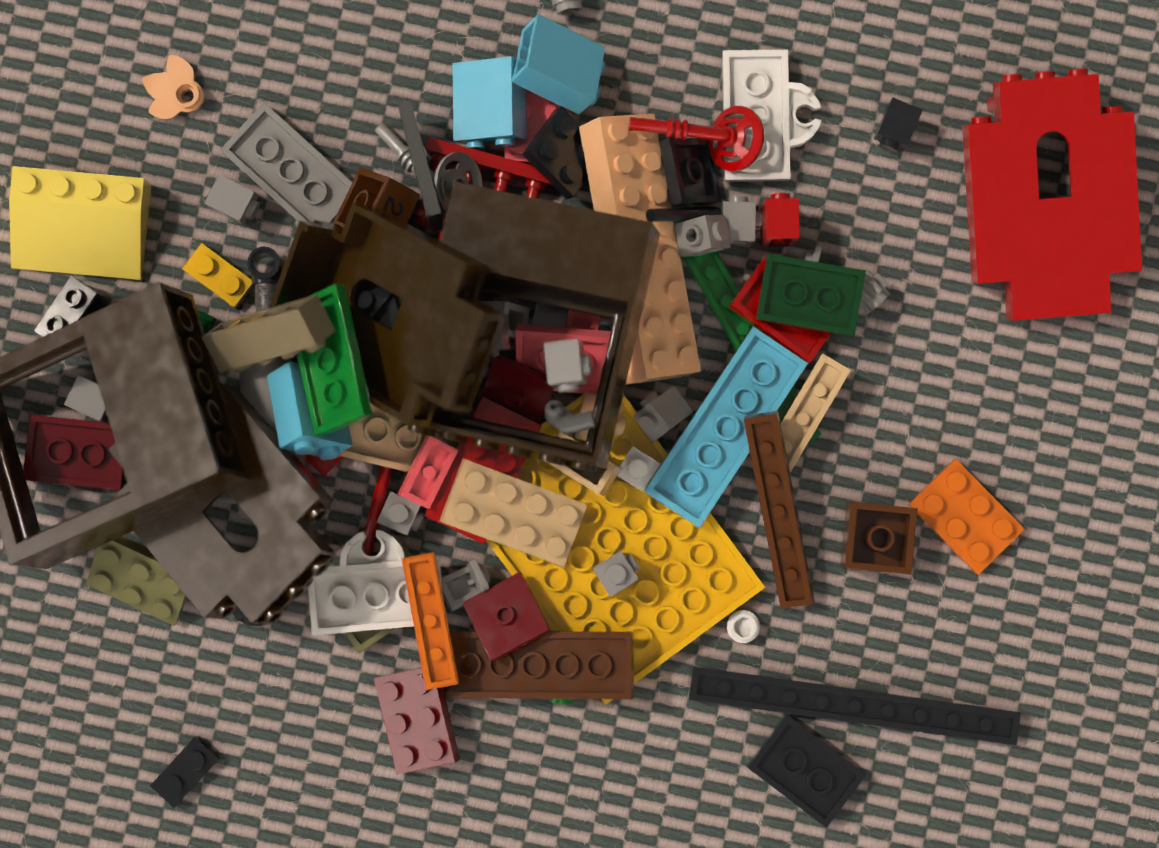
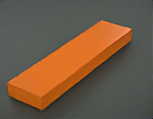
[401,552,459,690]

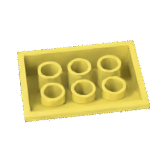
[9,166,152,281]

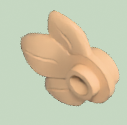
[142,55,204,119]

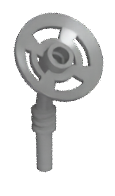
[375,123,482,215]

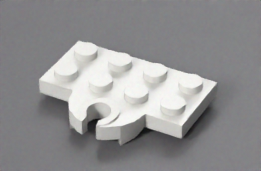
[722,50,821,182]
[308,530,443,636]

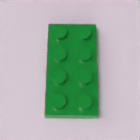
[297,284,373,436]

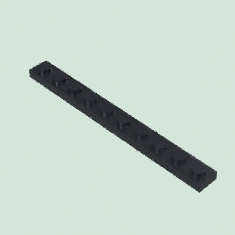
[688,666,1021,746]

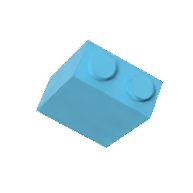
[511,14,605,114]
[452,56,527,150]
[267,361,352,460]

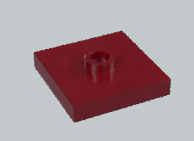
[476,354,555,424]
[462,572,551,662]

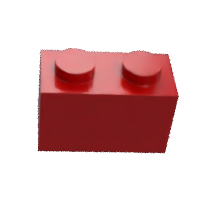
[760,193,800,247]

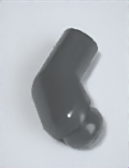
[545,400,596,434]

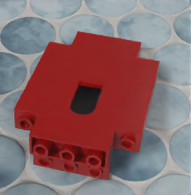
[962,68,1142,321]

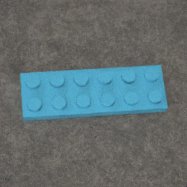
[643,327,808,528]

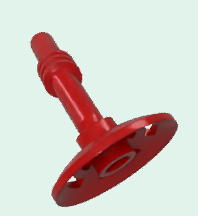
[628,106,764,172]

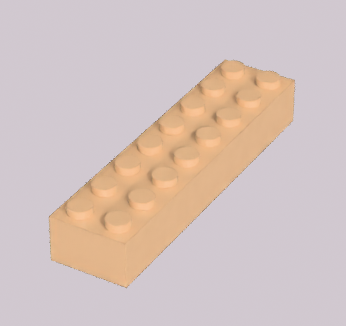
[579,114,701,385]

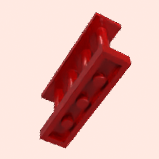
[411,137,553,228]

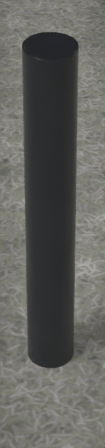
[646,207,721,222]

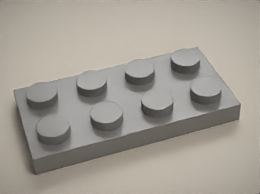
[220,102,352,223]

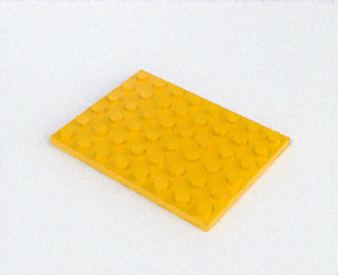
[486,394,765,704]

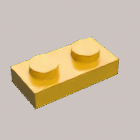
[182,243,253,309]

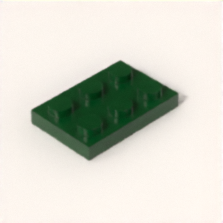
[755,254,866,337]

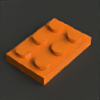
[907,459,1025,575]

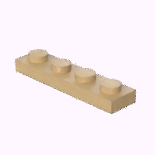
[781,353,851,473]

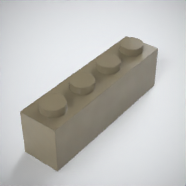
[201,294,335,373]

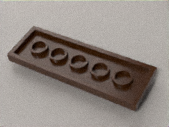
[443,632,634,699]

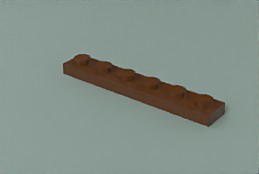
[743,411,815,609]

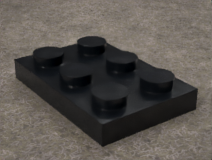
[746,714,866,828]

